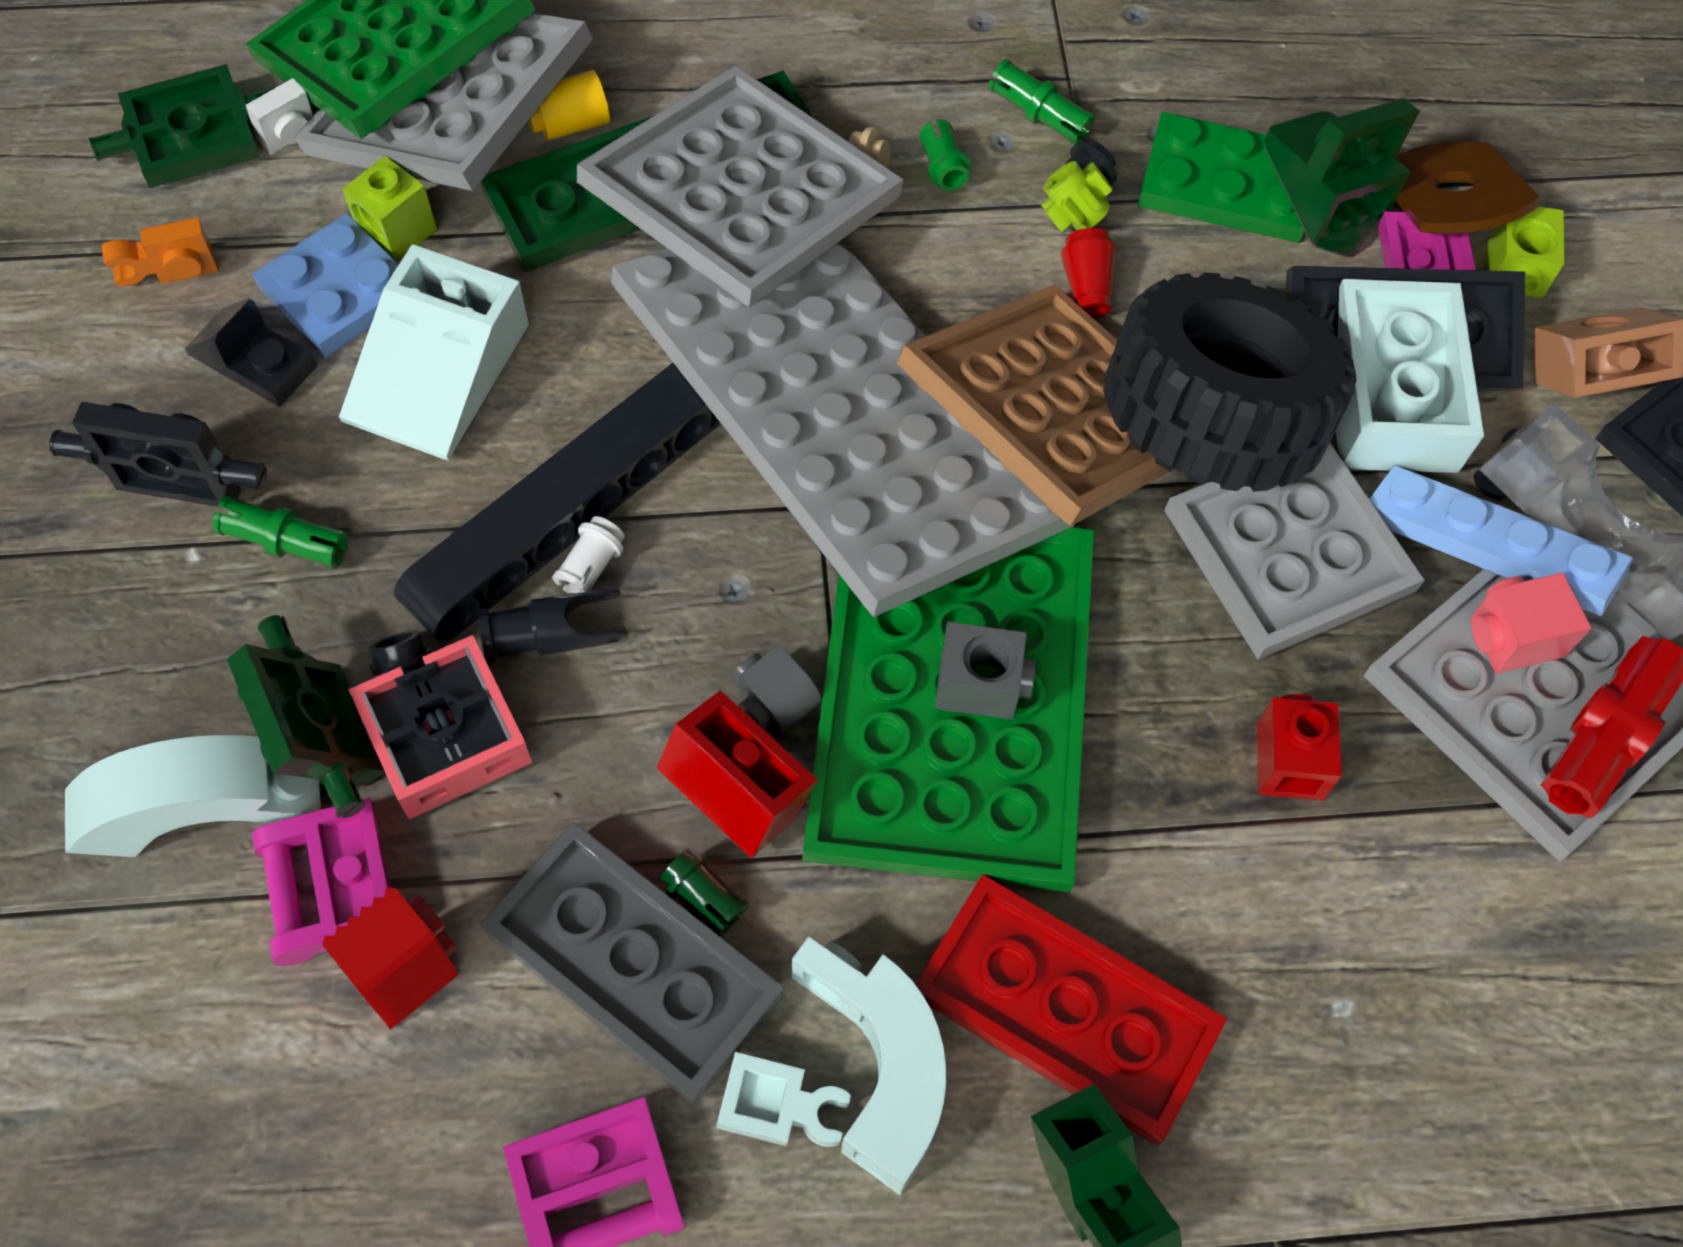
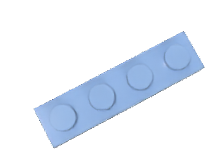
[1369,465,1633,616]

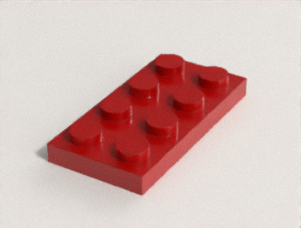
[915,874,1228,1147]

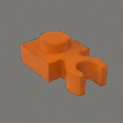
[101,217,219,287]

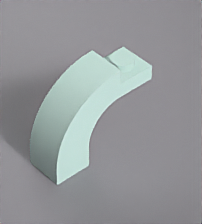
[65,735,321,857]
[792,936,946,1195]

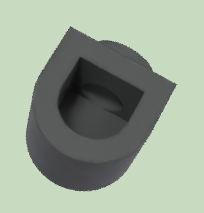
[731,644,821,736]

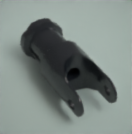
[476,589,628,664]

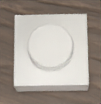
[246,78,313,155]

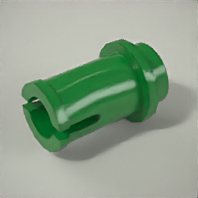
[919,119,971,191]

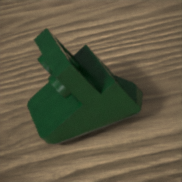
[1264,98,1420,257]

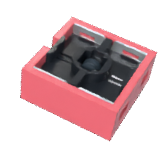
[348,635,532,820]

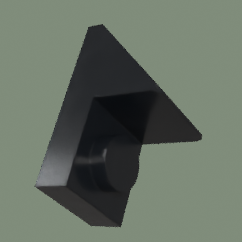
[185,298,317,407]

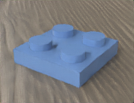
[252,213,398,358]

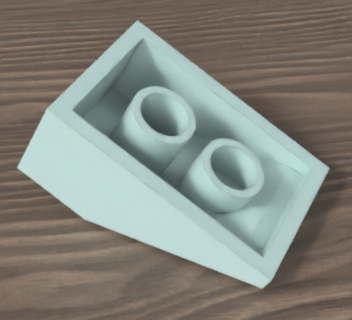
[1336,279,1484,473]

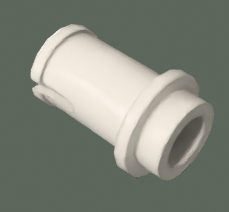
[552,516,625,594]

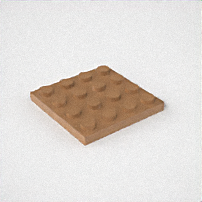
[896,285,1174,527]

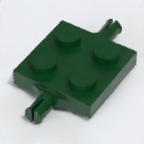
[89,64,276,188]
[227,615,385,818]

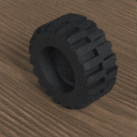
[1103,272,1357,492]

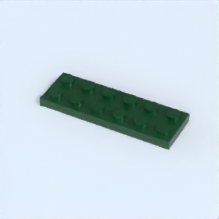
[480,70,813,272]

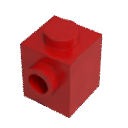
[1257,694,1342,801]

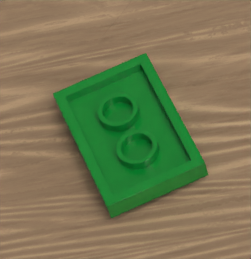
[1138,111,1304,243]

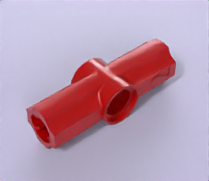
[1540,635,1683,819]

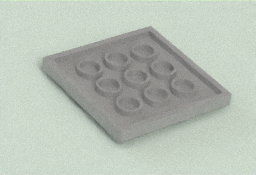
[295,13,593,191]
[577,66,904,307]
[1363,569,1683,862]

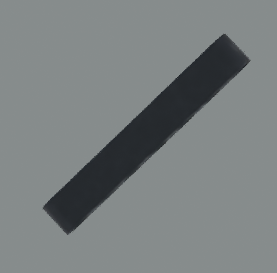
[394,363,721,641]

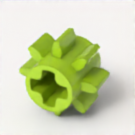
[1041,161,1113,232]

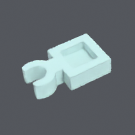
[716,1052,851,1147]

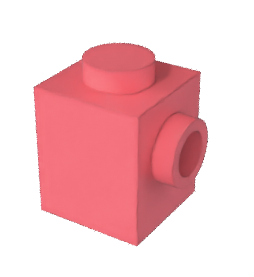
[1470,572,1592,674]

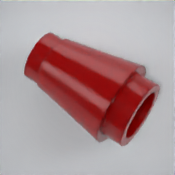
[1060,228,1117,318]

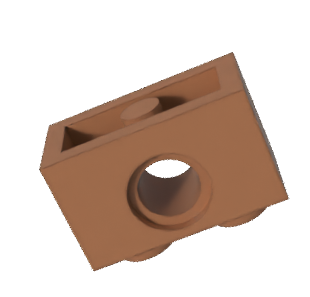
[1535,307,1683,398]

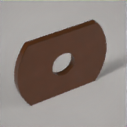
[1395,141,1539,234]

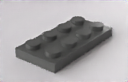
[479,822,785,1106]

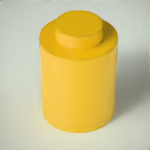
[528,69,610,142]

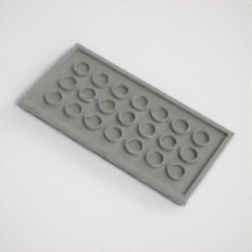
[611,240,1074,617]

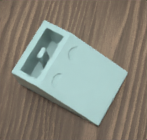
[339,244,529,461]

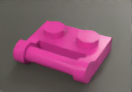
[252,797,391,966]
[503,1097,685,1247]

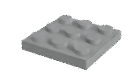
[1164,443,1424,660]

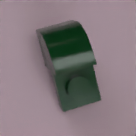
[1030,1084,1182,1247]

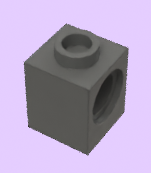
[934,622,1036,720]

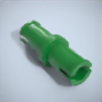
[988,59,1096,145]
[213,495,349,569]

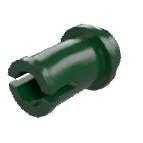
[661,849,749,937]

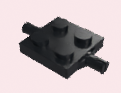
[49,402,267,507]

